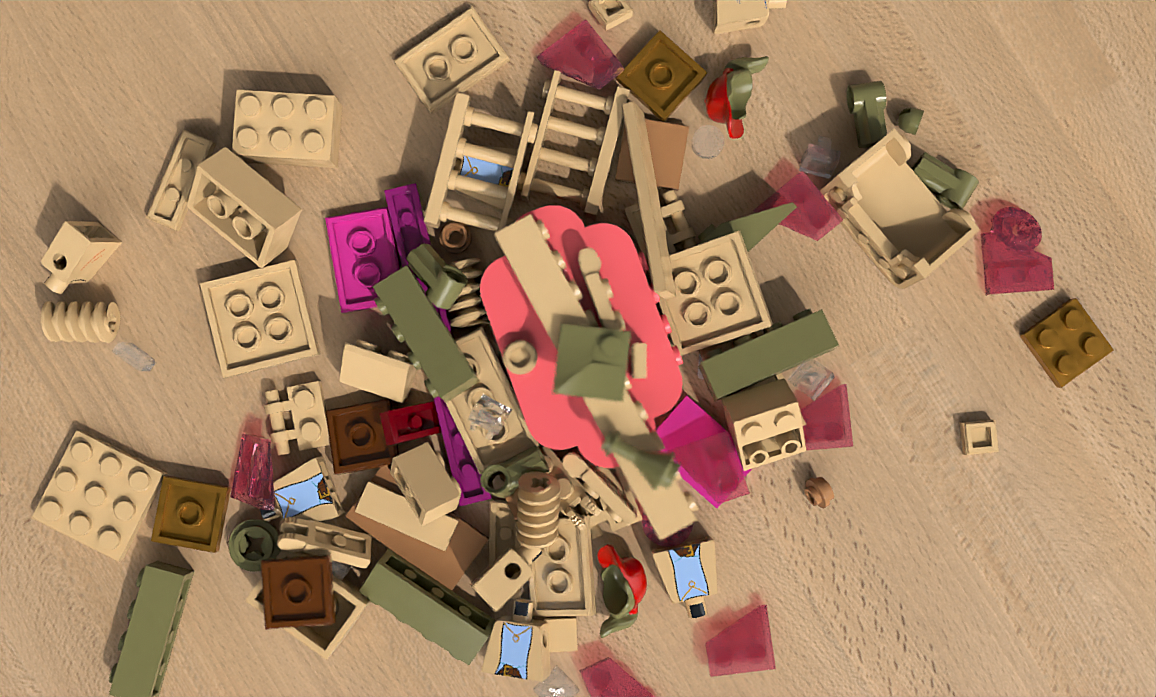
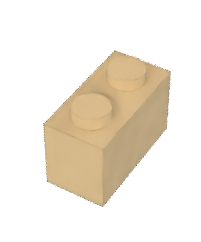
[390,442,461,526]

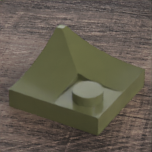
[553,324,631,402]

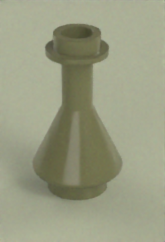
[600,430,681,490]

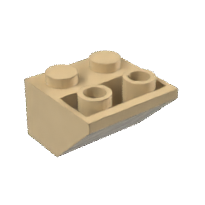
[339,340,417,403]
[721,378,806,471]

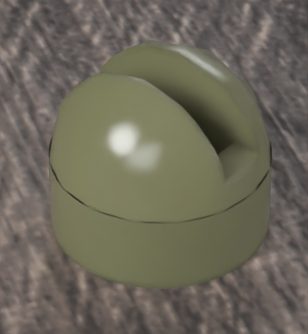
[898,108,924,135]

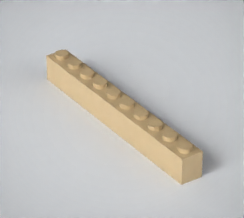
[494,214,698,540]

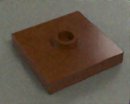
[326,399,399,475]
[261,554,336,629]

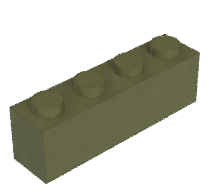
[373,265,480,403]
[698,309,839,402]
[359,549,496,665]
[109,561,194,697]

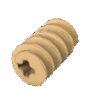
[448,258,490,328]
[41,301,121,343]
[516,471,561,549]

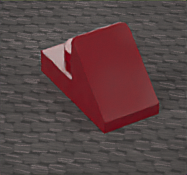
[379,401,442,446]

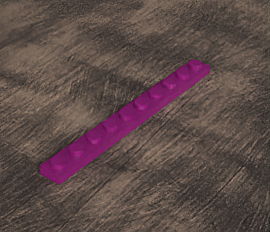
[384,183,492,506]

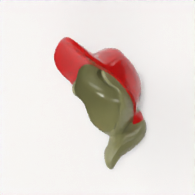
[704,56,769,139]
[597,544,647,638]

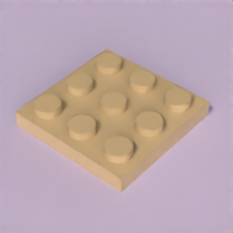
[647,230,773,356]
[200,260,320,378]
[32,430,167,562]

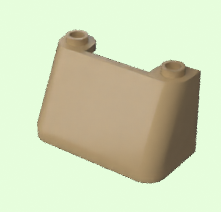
[820,128,980,289]

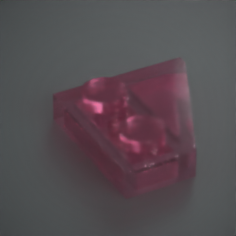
[537,19,625,90]
[753,170,843,241]
[981,232,1054,295]
[800,384,853,451]
[668,430,750,504]
[230,433,275,510]
[705,605,776,677]
[579,657,654,697]

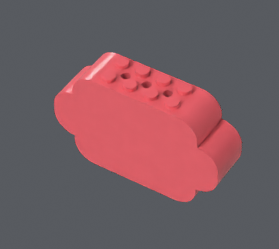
[480,205,683,468]

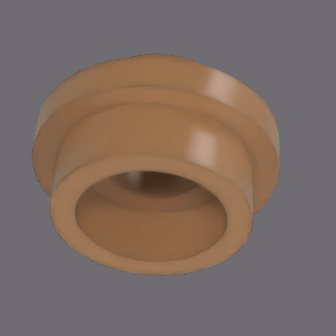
[439,221,472,253]
[804,476,834,509]

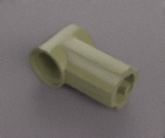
[846,81,887,148]
[912,152,979,210]
[406,244,468,309]
[481,445,550,498]

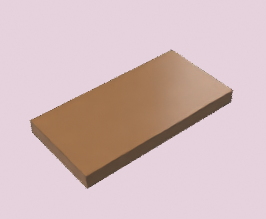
[345,466,489,591]

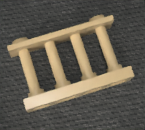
[517,70,630,220]
[424,93,539,244]

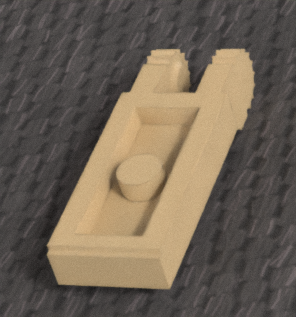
[578,247,626,331]
[540,446,602,531]
[562,451,638,525]
[277,516,372,569]

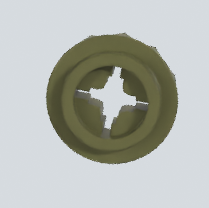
[228,519,281,572]

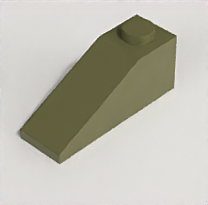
[698,202,797,252]

